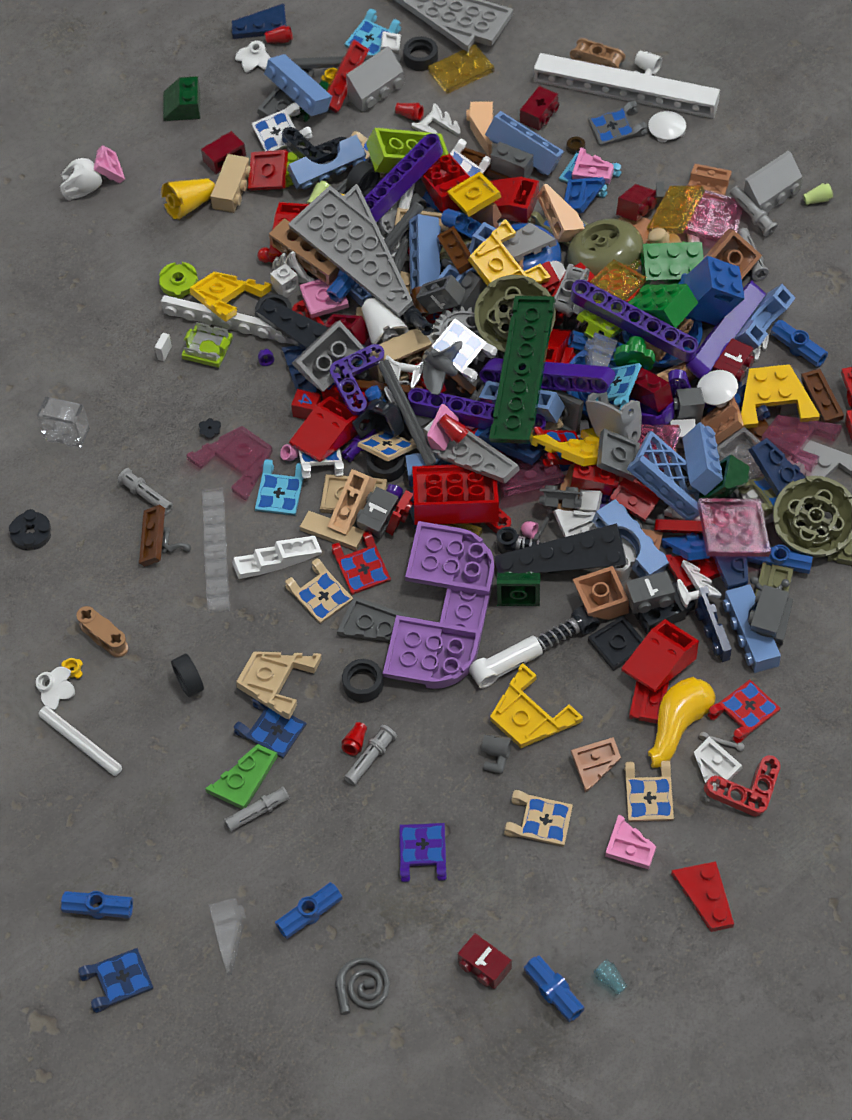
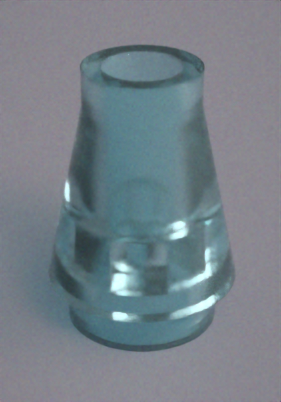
[594,959,628,995]

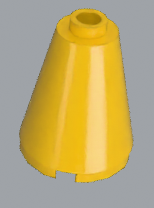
[161,178,215,219]

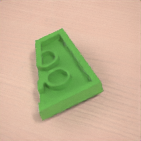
[205,744,278,809]

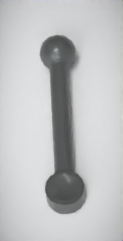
[533,507,555,542]

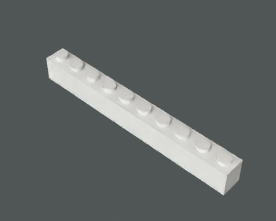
[534,53,720,118]

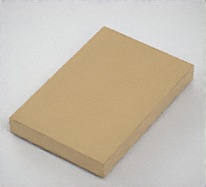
[320,474,387,514]

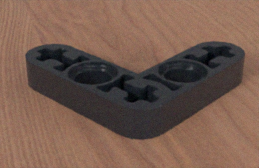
[281,127,347,164]

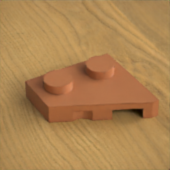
[571,737,621,792]

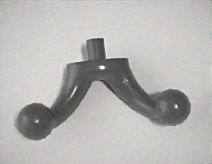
[635,514,665,529]
[162,527,191,553]
[750,576,790,591]

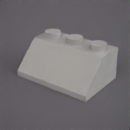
[346,47,404,112]
[744,151,802,213]
[292,321,364,392]

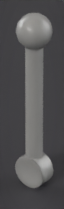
[699,732,745,751]

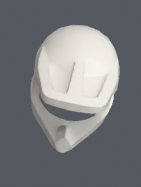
[60,158,102,200]

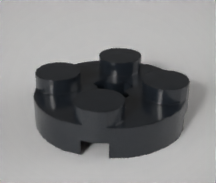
[9,509,51,550]

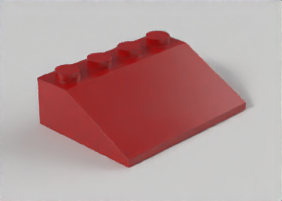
[412,465,499,525]

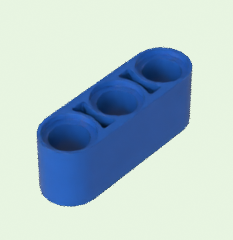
[441,209,482,240]

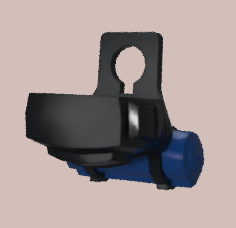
[352,385,405,439]

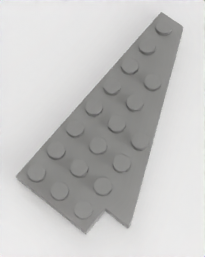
[395,0,513,51]
[288,184,413,317]

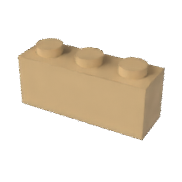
[211,154,251,213]

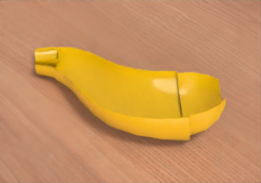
[648,677,715,769]

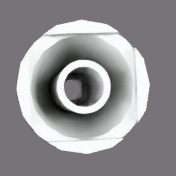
[362,298,409,344]

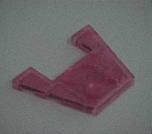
[761,415,842,472]
[186,426,273,501]

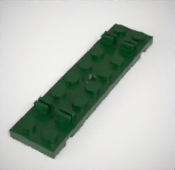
[489,296,556,444]

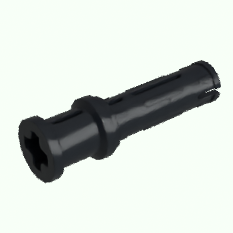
[400,305,434,336]

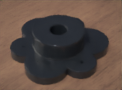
[199,418,221,439]

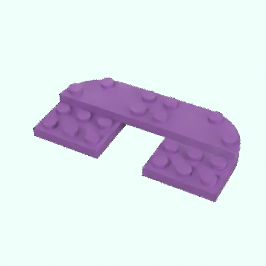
[383,521,494,689]

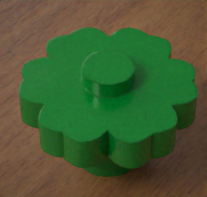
[613,336,656,371]

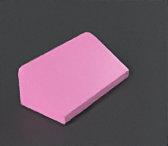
[427,404,459,451]

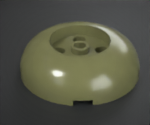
[567,218,644,282]
[474,275,555,353]
[773,476,852,558]

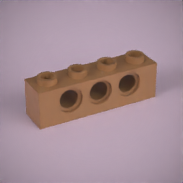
[269,218,340,286]

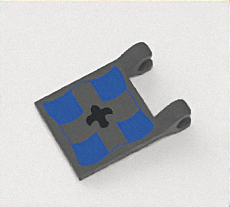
[588,101,648,147]

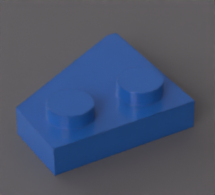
[564,177,605,213]
[662,533,710,560]

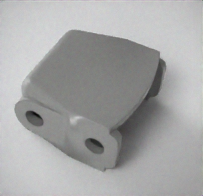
[586,392,642,442]

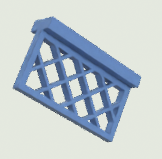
[627,431,704,520]

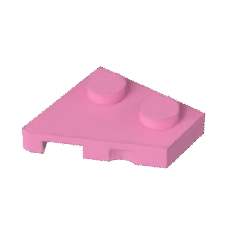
[94,145,125,183]
[572,148,614,184]
[605,815,656,870]

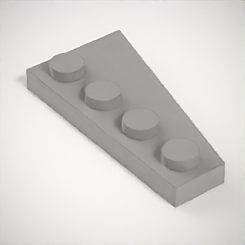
[472,223,557,270]
[432,428,520,483]

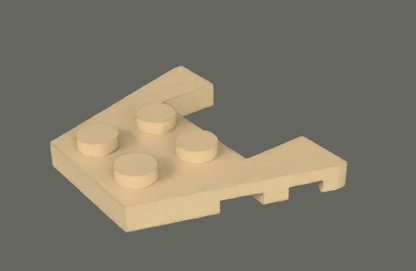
[236,652,321,719]

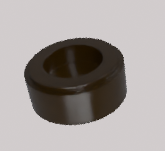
[567,137,585,155]

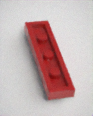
[327,40,370,113]

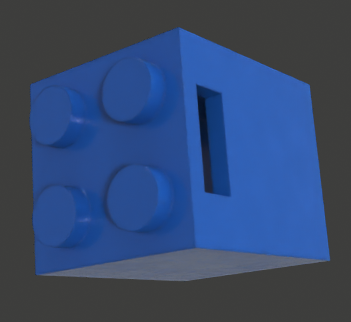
[679,256,745,326]

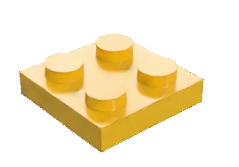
[448,172,501,217]

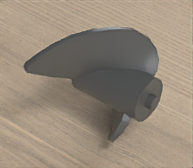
[422,341,463,395]

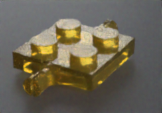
[590,259,646,303]

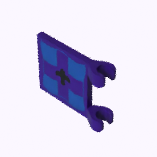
[400,823,447,882]

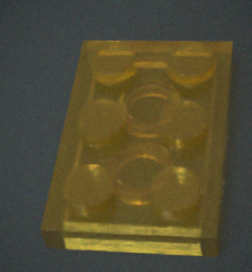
[428,44,494,94]
[647,185,705,234]

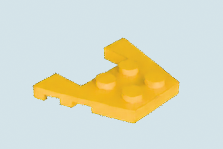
[468,219,551,286]
[190,272,272,321]
[740,364,820,429]
[531,428,600,466]
[490,663,583,748]

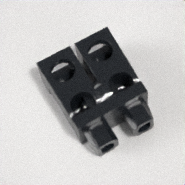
[629,581,695,635]

